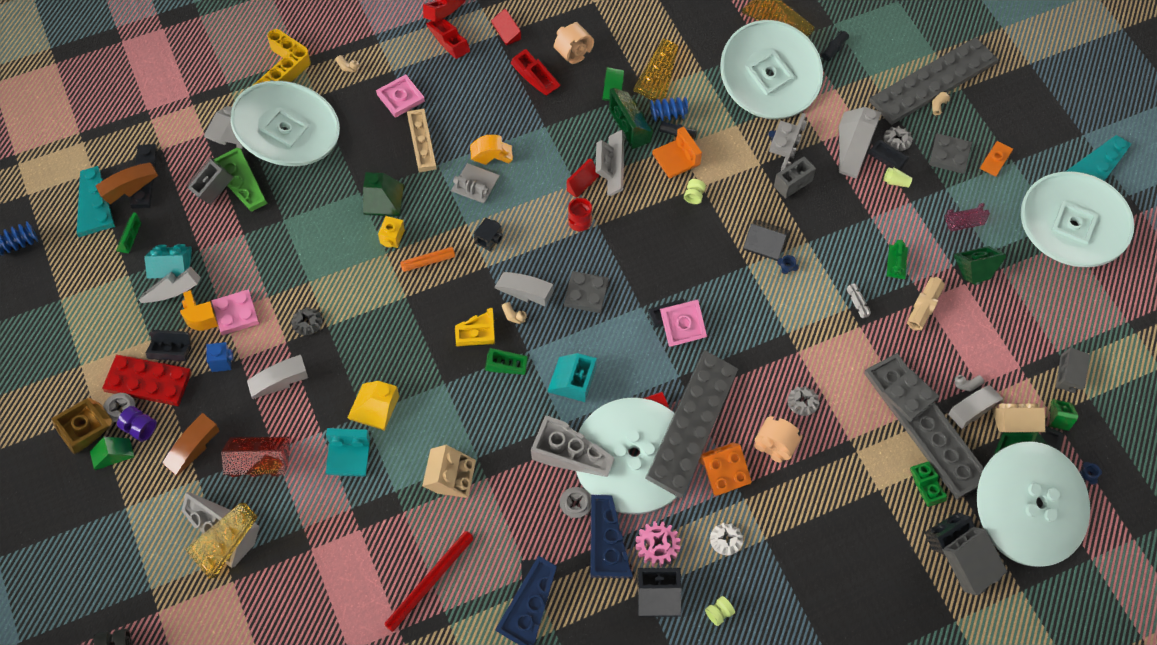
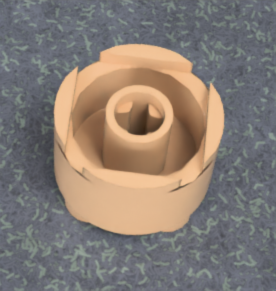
[554,22,594,64]
[754,416,802,463]

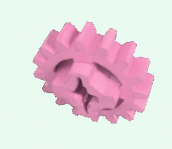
[635,521,681,567]

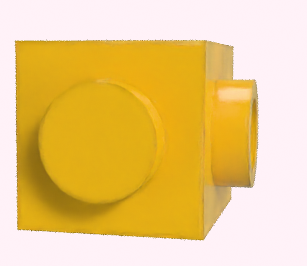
[378,216,405,248]

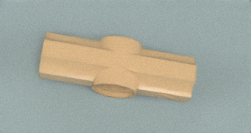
[907,277,945,331]

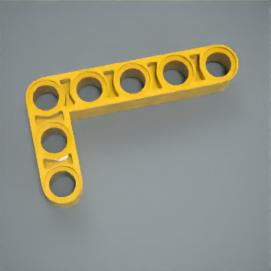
[252,29,311,86]

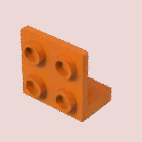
[652,127,702,178]
[698,442,752,496]

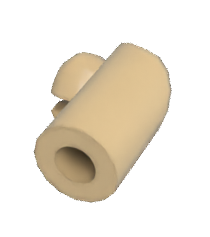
[336,55,359,73]
[932,92,950,115]
[502,302,527,324]

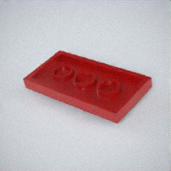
[102,354,192,407]

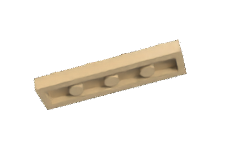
[407,109,437,173]

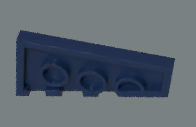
[590,495,633,579]
[495,555,557,645]

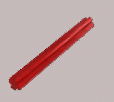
[384,531,474,632]

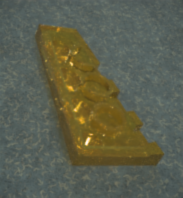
[742,0,815,37]
[633,38,679,103]
[185,503,258,579]

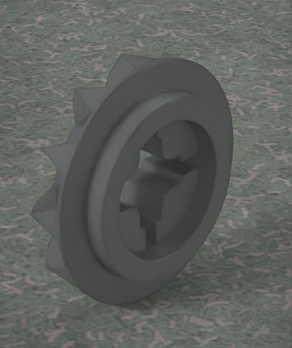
[291,307,322,335]

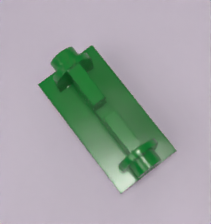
[886,240,908,279]

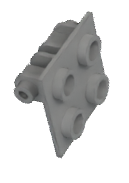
[451,163,500,204]

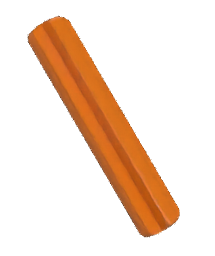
[400,247,455,272]

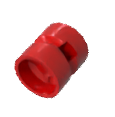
[568,198,592,232]

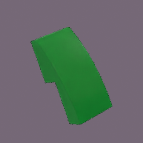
[602,67,624,101]
[910,461,947,507]

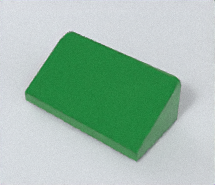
[116,212,141,254]

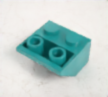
[144,244,192,278]
[548,353,597,402]

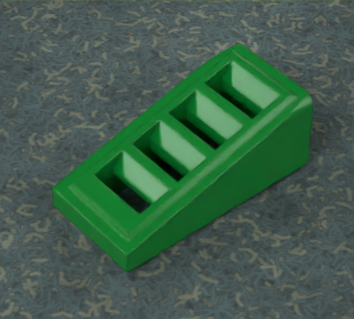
[485,348,528,375]

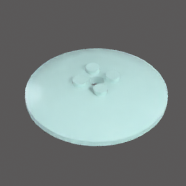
[720,20,823,119]
[231,81,340,166]
[1021,172,1134,267]
[576,398,677,514]
[977,442,1090,567]

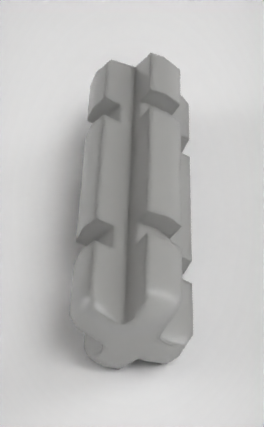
[847,283,871,318]

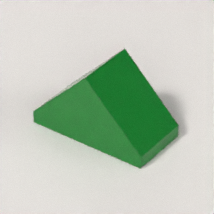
[1049,399,1079,431]
[90,437,135,470]

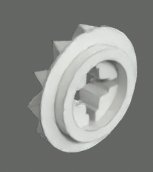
[710,522,743,555]

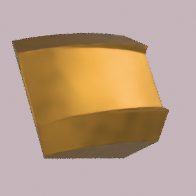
[51,398,112,454]

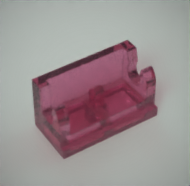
[944,203,990,232]

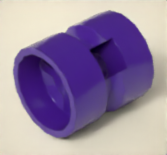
[117,406,157,442]

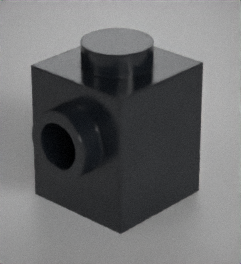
[474,218,503,251]

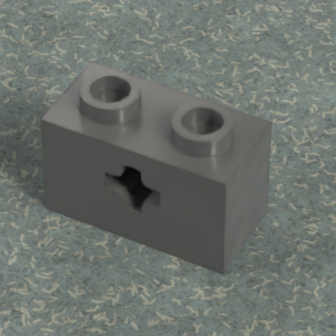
[774,157,816,199]

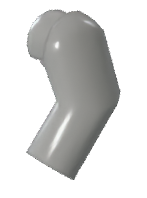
[955,375,984,392]

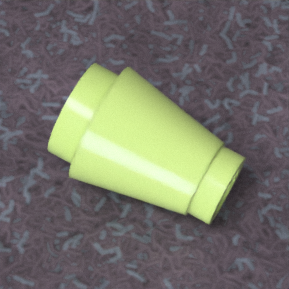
[883,167,912,188]

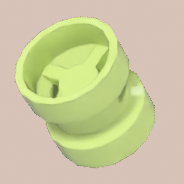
[684,179,706,204]
[705,596,735,626]

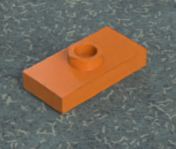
[980,141,1013,177]

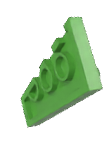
[214,148,268,212]

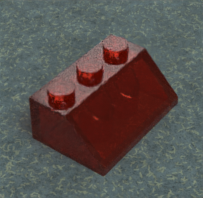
[221,436,290,477]

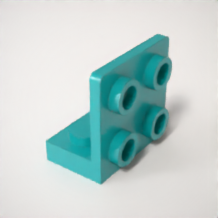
[325,428,370,477]

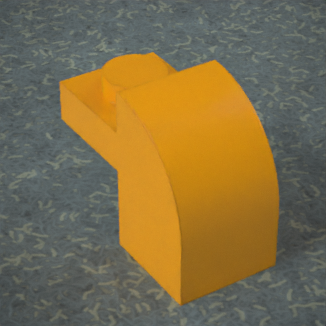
[470,135,513,165]
[180,290,218,331]

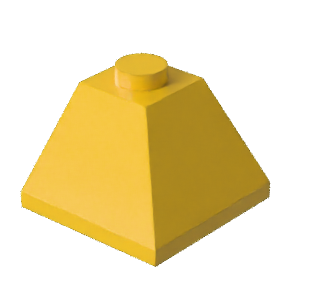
[347,381,399,431]

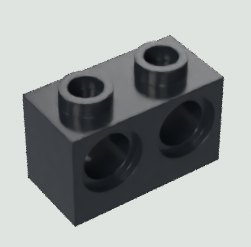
[924,512,975,555]

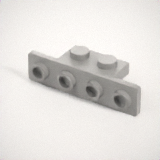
[769,113,807,171]
[596,130,624,196]

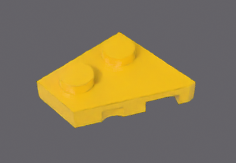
[455,308,495,346]

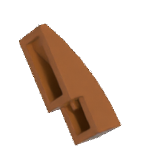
[96,163,158,204]
[163,413,220,476]

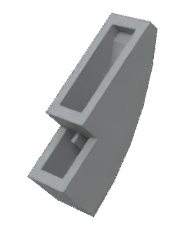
[139,267,201,303]
[495,272,554,306]
[247,355,308,399]
[948,385,1003,429]

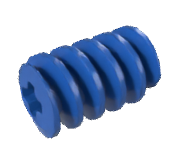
[650,97,688,122]
[0,221,38,256]

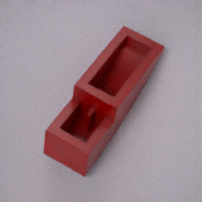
[423,0,466,22]
[426,18,470,59]
[511,49,560,96]

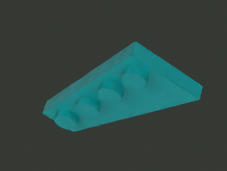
[1065,135,1132,181]
[76,166,115,237]

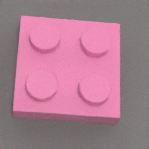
[376,75,425,118]
[211,289,259,335]
[660,300,707,347]

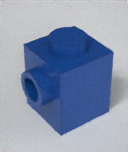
[206,342,234,372]

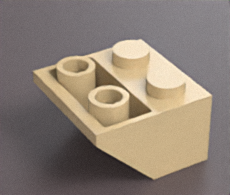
[992,404,1045,432]
[422,445,476,498]

